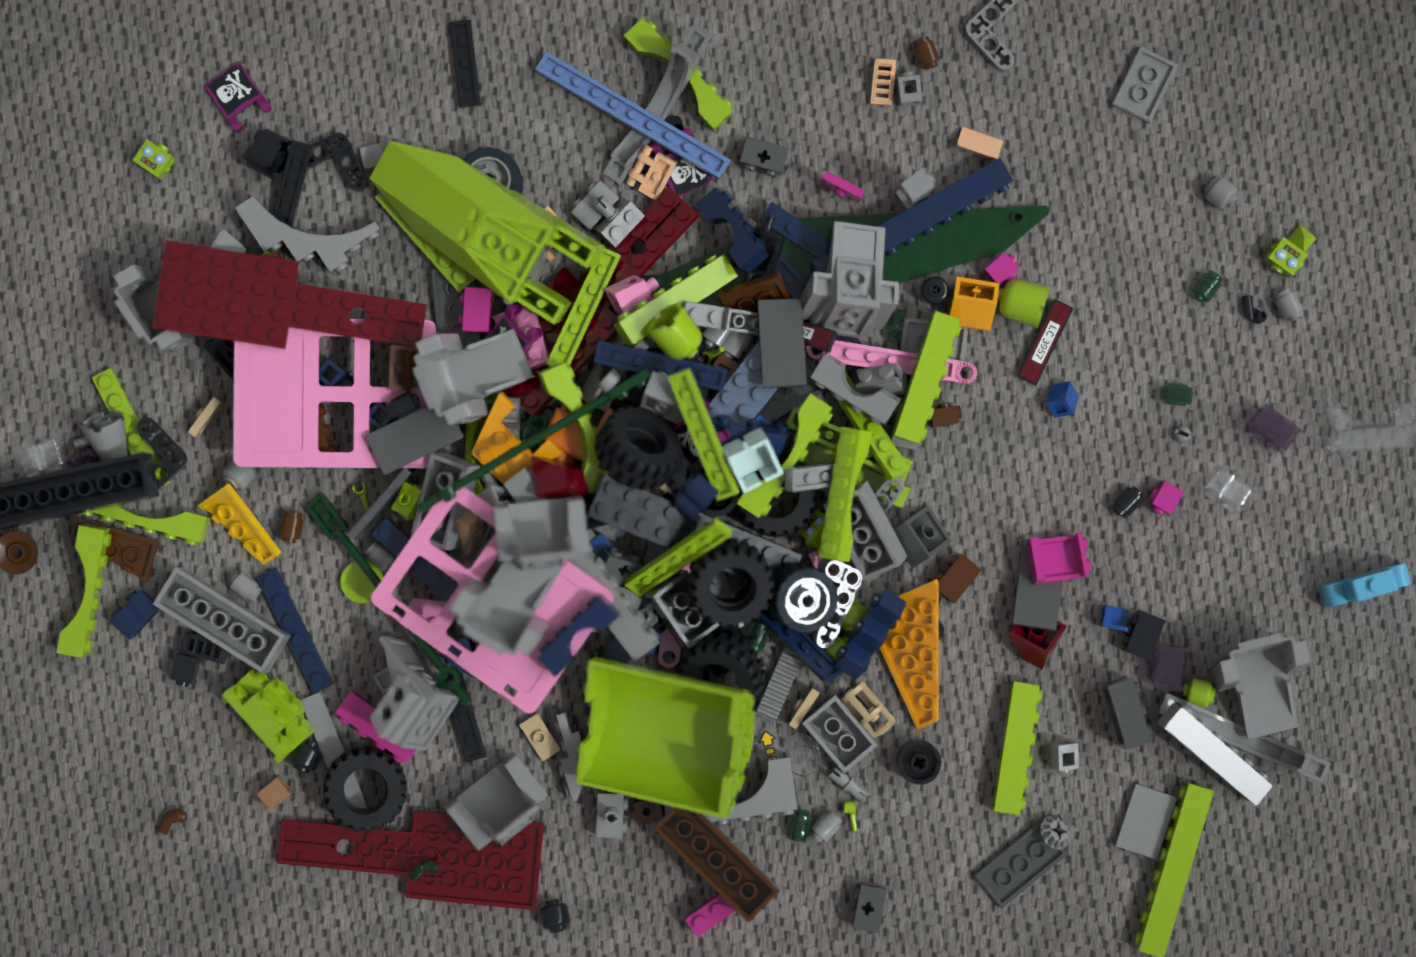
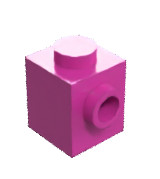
[983,252,1019,284]
[1149,481,1184,516]

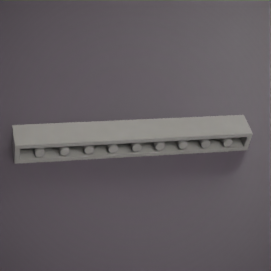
[504,466,660,662]

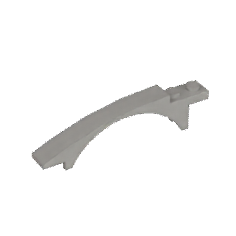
[603,24,713,185]
[1159,693,1331,783]

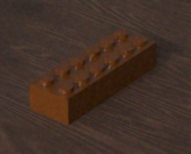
[654,807,780,923]

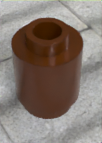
[913,36,940,70]
[279,511,304,543]

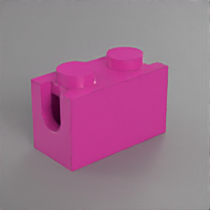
[459,287,493,334]

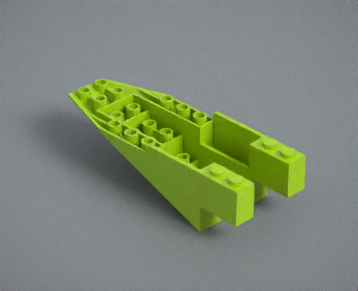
[369,141,605,324]

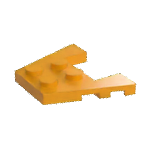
[471,392,563,483]

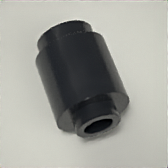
[386,391,421,419]
[1112,486,1144,519]

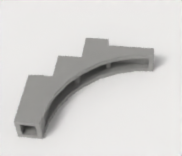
[235,196,381,273]

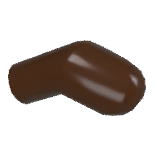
[157,808,187,835]

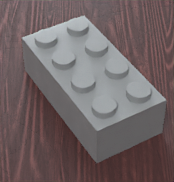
[410,453,480,550]
[823,481,907,581]

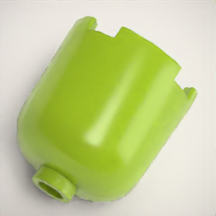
[997,279,1050,328]
[646,303,702,360]

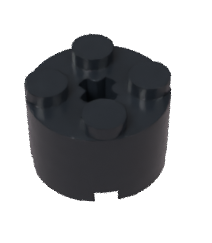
[243,129,291,179]
[896,739,942,785]

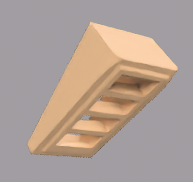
[870,58,896,106]
[457,509,482,554]

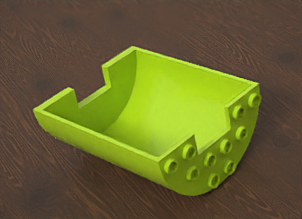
[575,657,755,819]

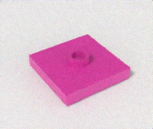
[821,171,865,204]

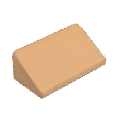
[955,127,1003,161]

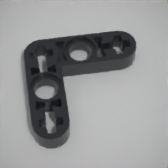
[308,133,368,192]
[137,417,188,491]

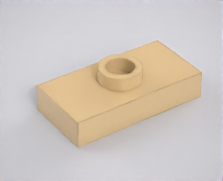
[188,397,224,438]
[788,687,820,729]
[519,713,561,761]

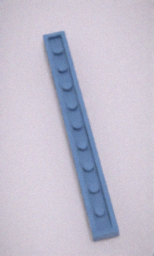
[535,51,731,180]

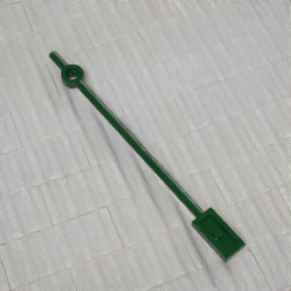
[416,369,651,513]
[305,493,472,707]

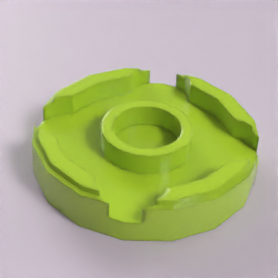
[340,561,384,604]

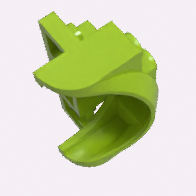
[221,668,315,764]

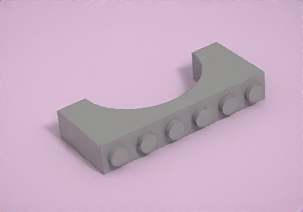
[664,755,798,825]

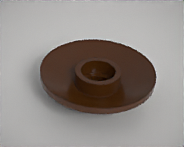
[0,531,38,574]

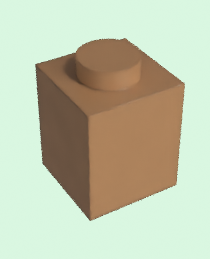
[257,776,294,811]

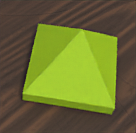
[1288,225,1317,252]

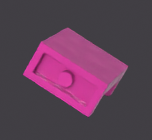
[1027,532,1091,585]

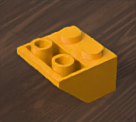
[949,277,1000,332]

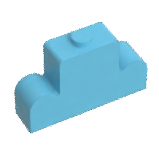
[1318,562,1412,607]

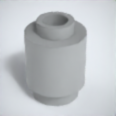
[1274,288,1304,322]
[365,541,397,572]
[229,572,262,603]
[811,810,842,843]

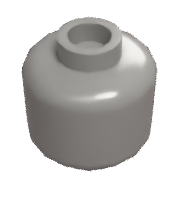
[1205,177,1238,210]
[222,460,255,491]

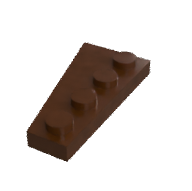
[69,516,160,583]

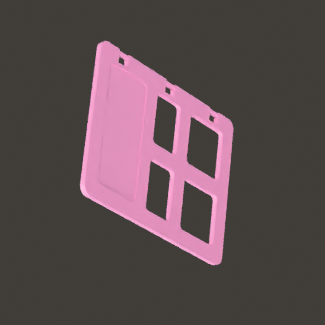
[233,319,436,469]
[371,482,614,713]

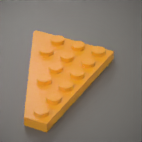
[880,579,939,730]

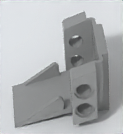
[800,221,899,338]
[113,265,196,351]
[413,329,534,425]
[493,496,589,571]
[450,559,563,656]
[1213,633,1311,740]
[371,635,460,751]
[443,753,548,851]

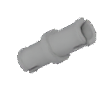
[827,766,870,803]

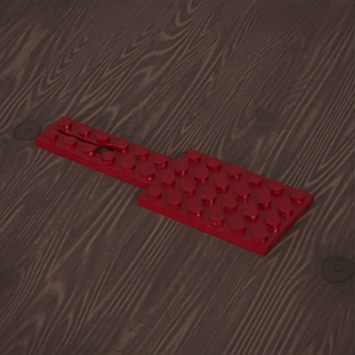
[505,187,700,418]
[152,241,427,349]
[277,810,545,910]

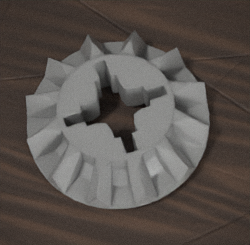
[1040,815,1072,850]

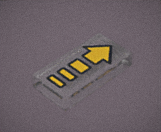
[754,725,782,772]

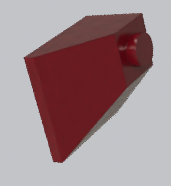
[531,456,586,500]
[1008,621,1067,670]

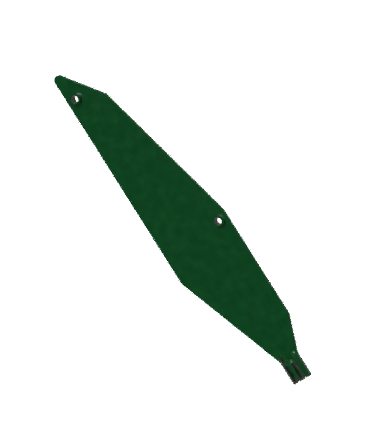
[641,205,1049,307]

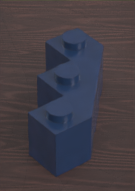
[710,414,796,459]
[834,588,906,680]

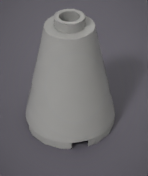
[81,410,128,461]

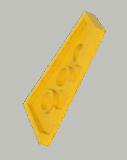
[198,483,282,565]

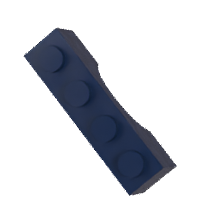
[697,187,769,273]
[319,358,395,429]
[537,595,621,677]

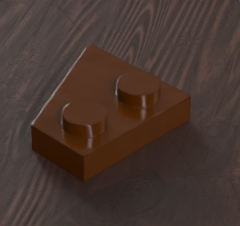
[387,345,419,391]

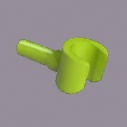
[702,347,724,364]
[352,482,370,512]
[843,801,858,832]

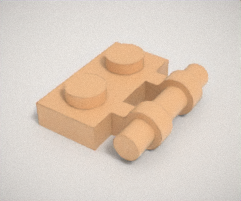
[626,145,678,200]

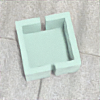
[722,427,784,493]

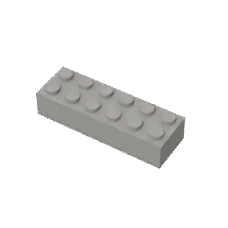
[153,567,291,673]

